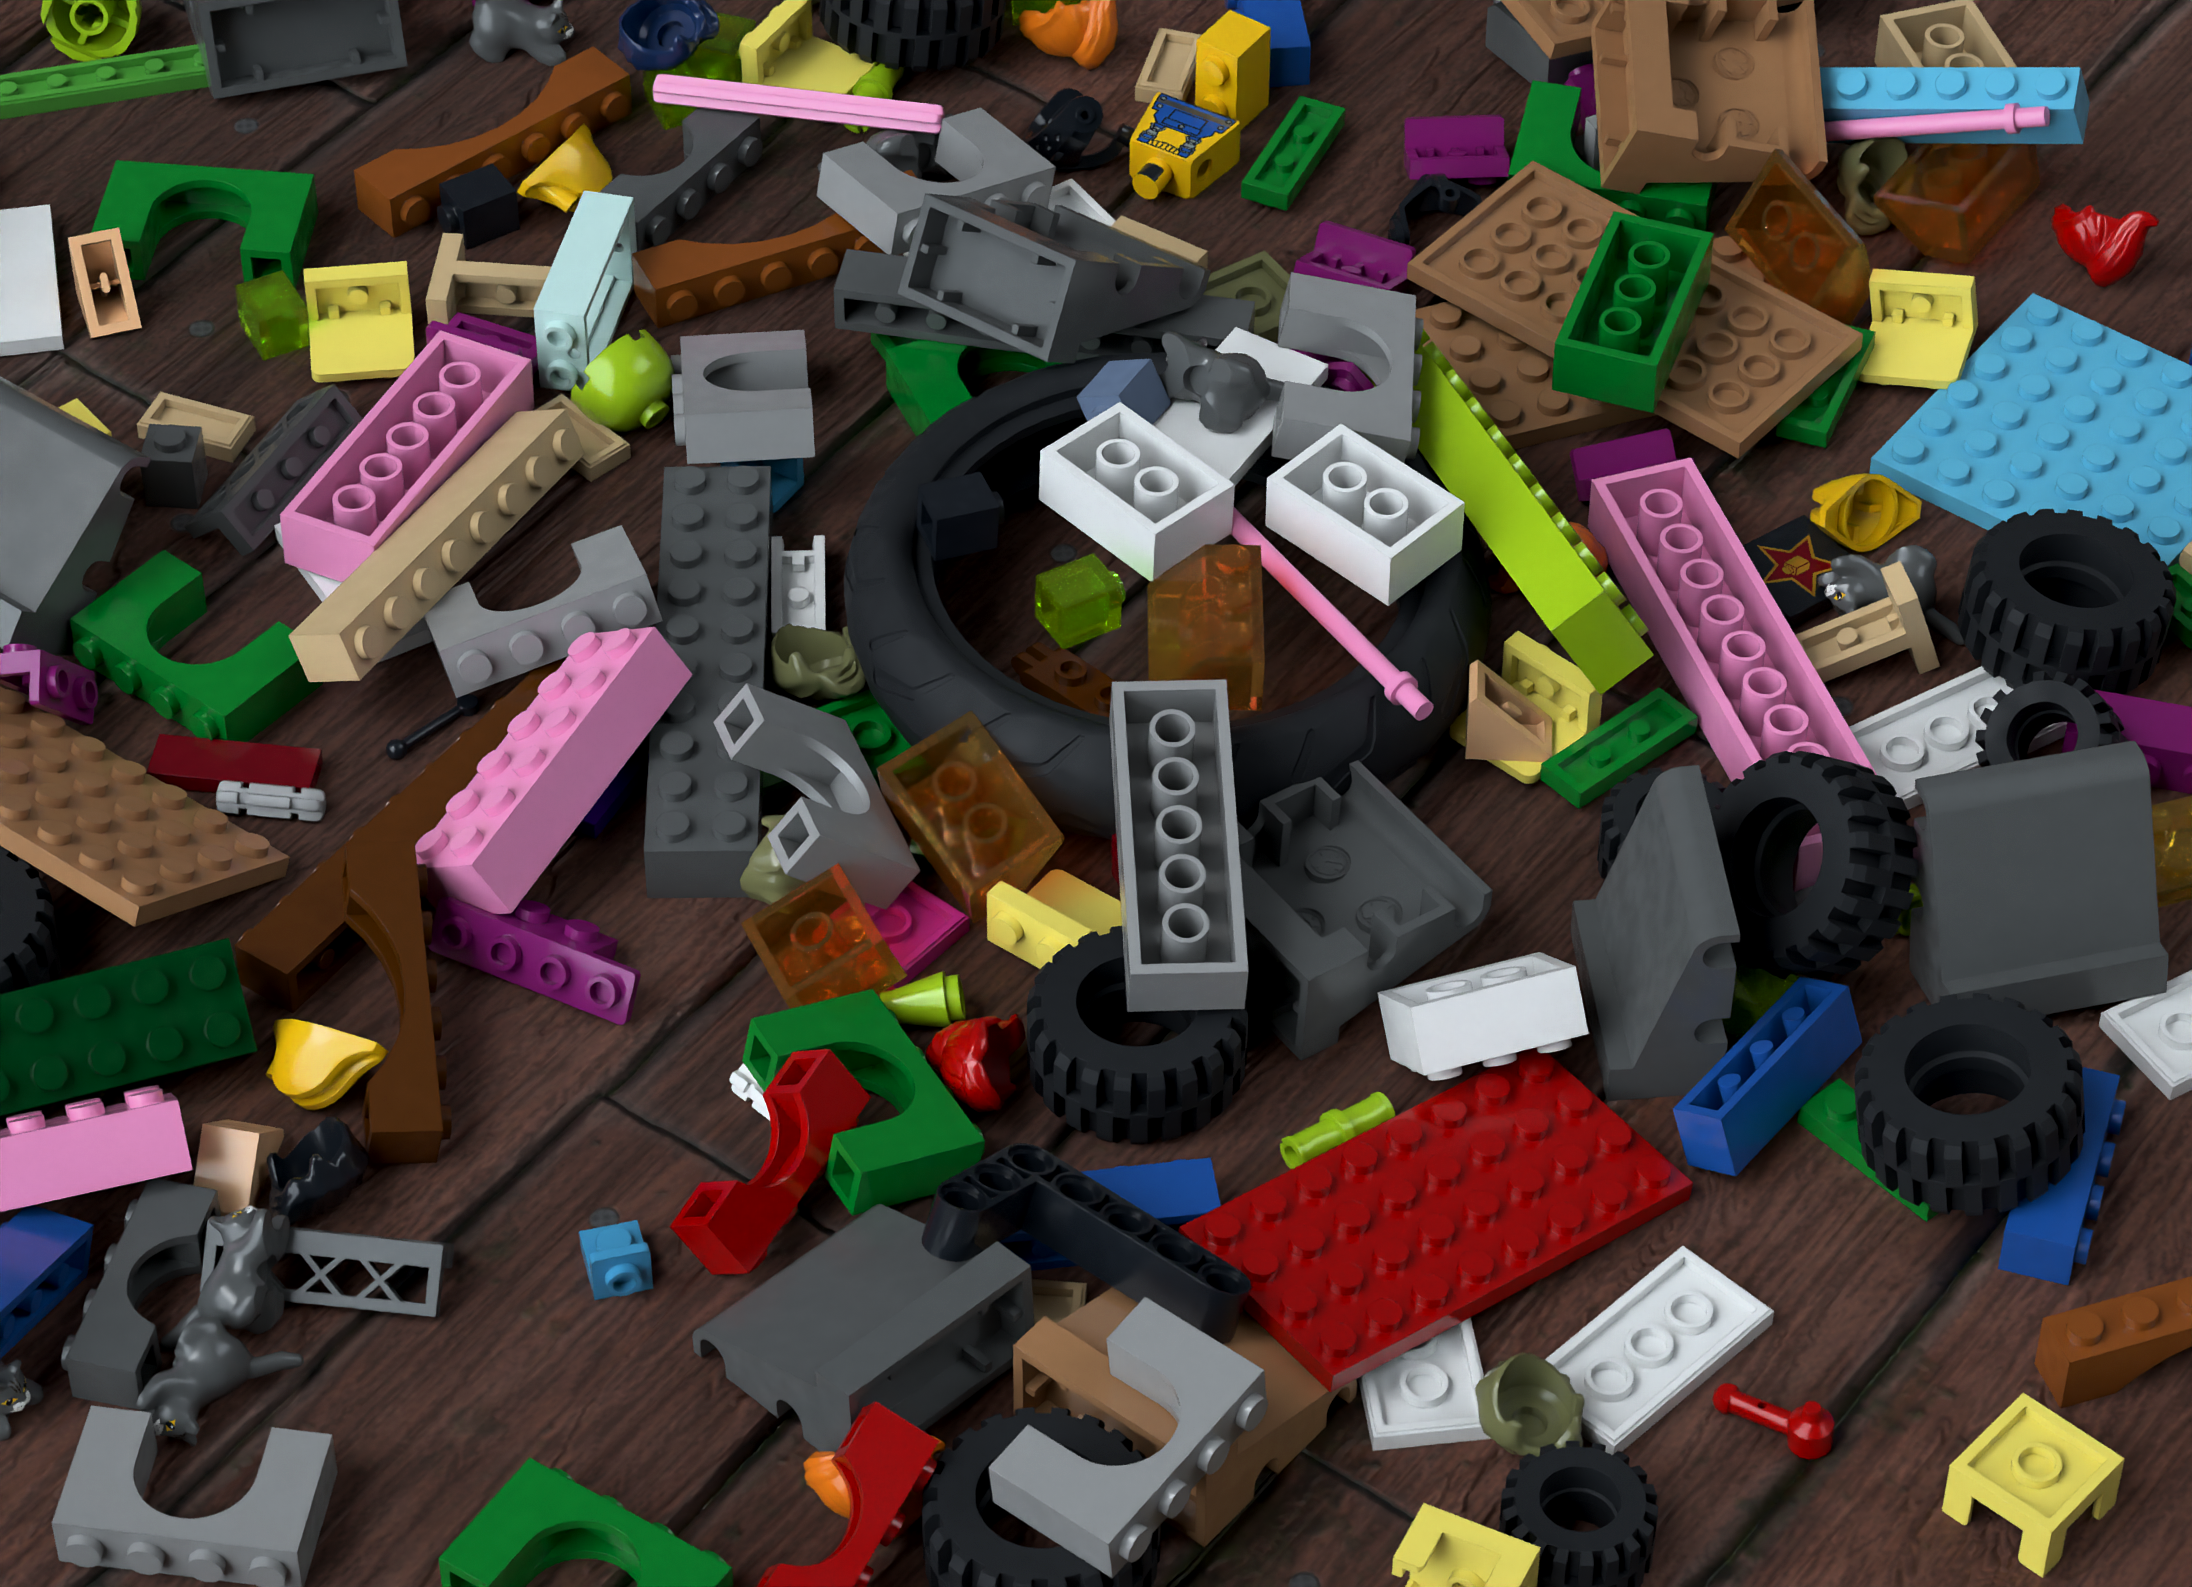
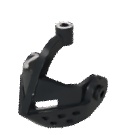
[1022,88,1135,170]
[1388,173,1482,245]

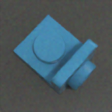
[579,1220,653,1300]

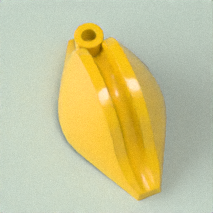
[517,123,613,213]
[1810,474,1922,552]
[266,1019,389,1110]

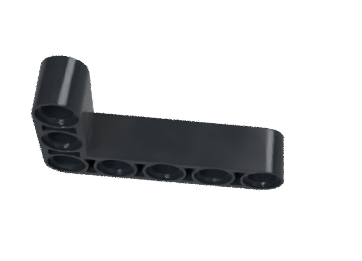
[921,1143,1251,1344]

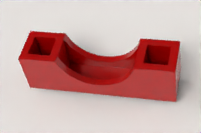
[669,1049,871,1275]
[756,1401,939,1587]

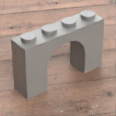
[817,108,1056,255]
[1271,272,1424,463]
[671,330,815,464]
[424,525,663,698]
[713,683,920,909]
[989,1297,1268,1578]
[52,1405,338,1587]

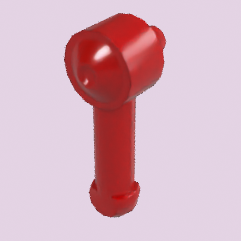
[1712,1383,1834,1459]

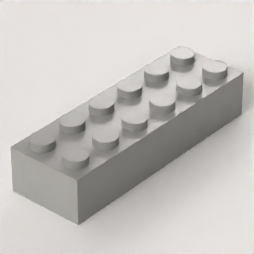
[1109,679,1249,1012]

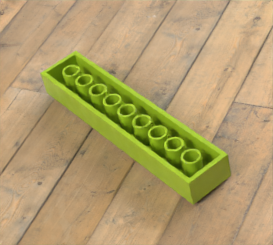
[1361,329,1654,695]

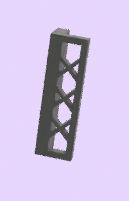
[184,384,363,556]
[200,1220,455,1317]

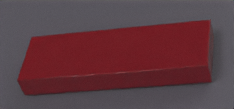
[146,734,323,793]

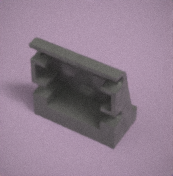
[182,0,408,99]
[898,193,1211,364]
[0,376,151,656]
[1909,740,2169,1015]
[1237,760,1493,1061]
[1570,765,1740,1101]
[693,1204,1034,1452]

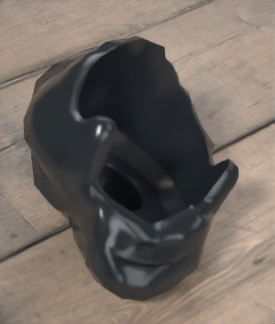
[266,1117,370,1225]

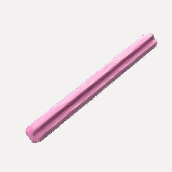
[653,74,945,135]

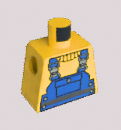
[1129,92,1241,199]

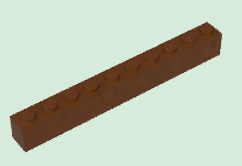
[234,657,567,1013]

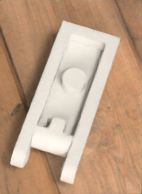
[771,535,826,640]

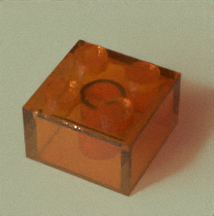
[741,863,908,1009]

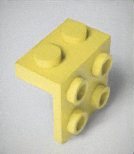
[738,0,874,95]
[303,261,415,383]
[1859,268,1978,389]
[1449,631,1603,784]
[987,869,1122,969]

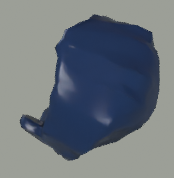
[617,0,720,71]

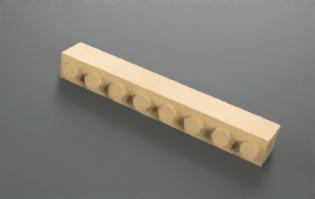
[289,409,585,682]

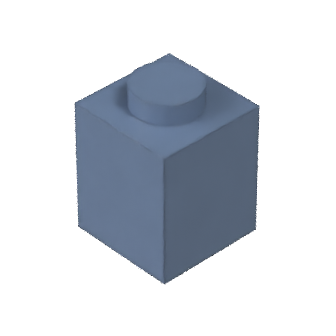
[1076,359,1171,425]

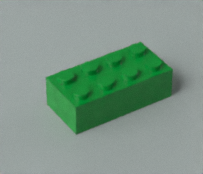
[1552,211,1714,413]

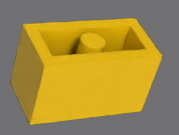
[1195,10,1271,131]

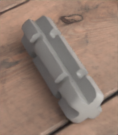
[216,780,326,822]

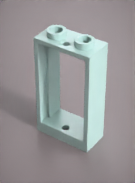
[533,190,637,392]

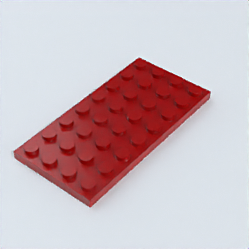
[1178,1047,1693,1393]

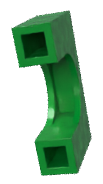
[1508,80,1718,231]
[91,160,319,291]
[885,339,1061,437]
[70,550,323,742]
[742,989,985,1216]
[438,1457,734,1587]

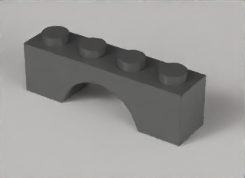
[600,108,763,252]
[61,1178,221,1410]

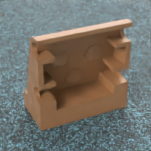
[1591,0,1828,194]
[1013,1287,1357,1547]

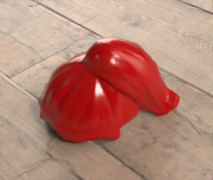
[2051,203,2160,287]
[926,1014,1026,1113]

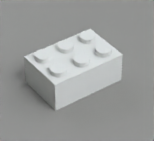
[1039,402,1235,583]
[1265,424,1465,606]
[1377,952,1589,1081]

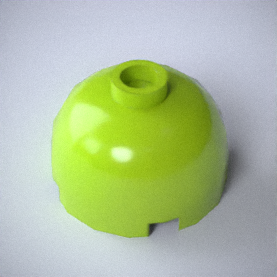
[41,0,142,62]
[571,329,675,433]

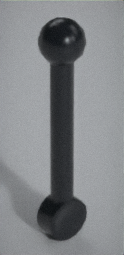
[386,694,479,760]

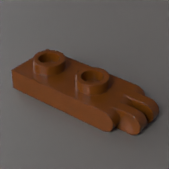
[1011,642,1117,717]

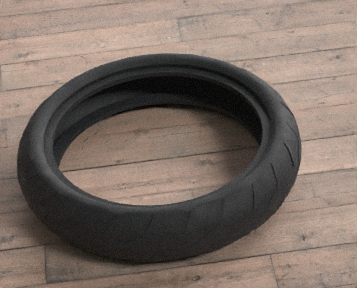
[844,352,1492,840]

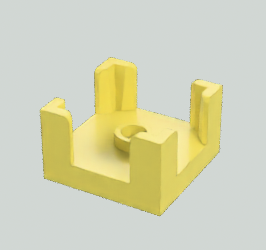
[1942,1393,2125,1578]
[1392,1503,1541,1587]

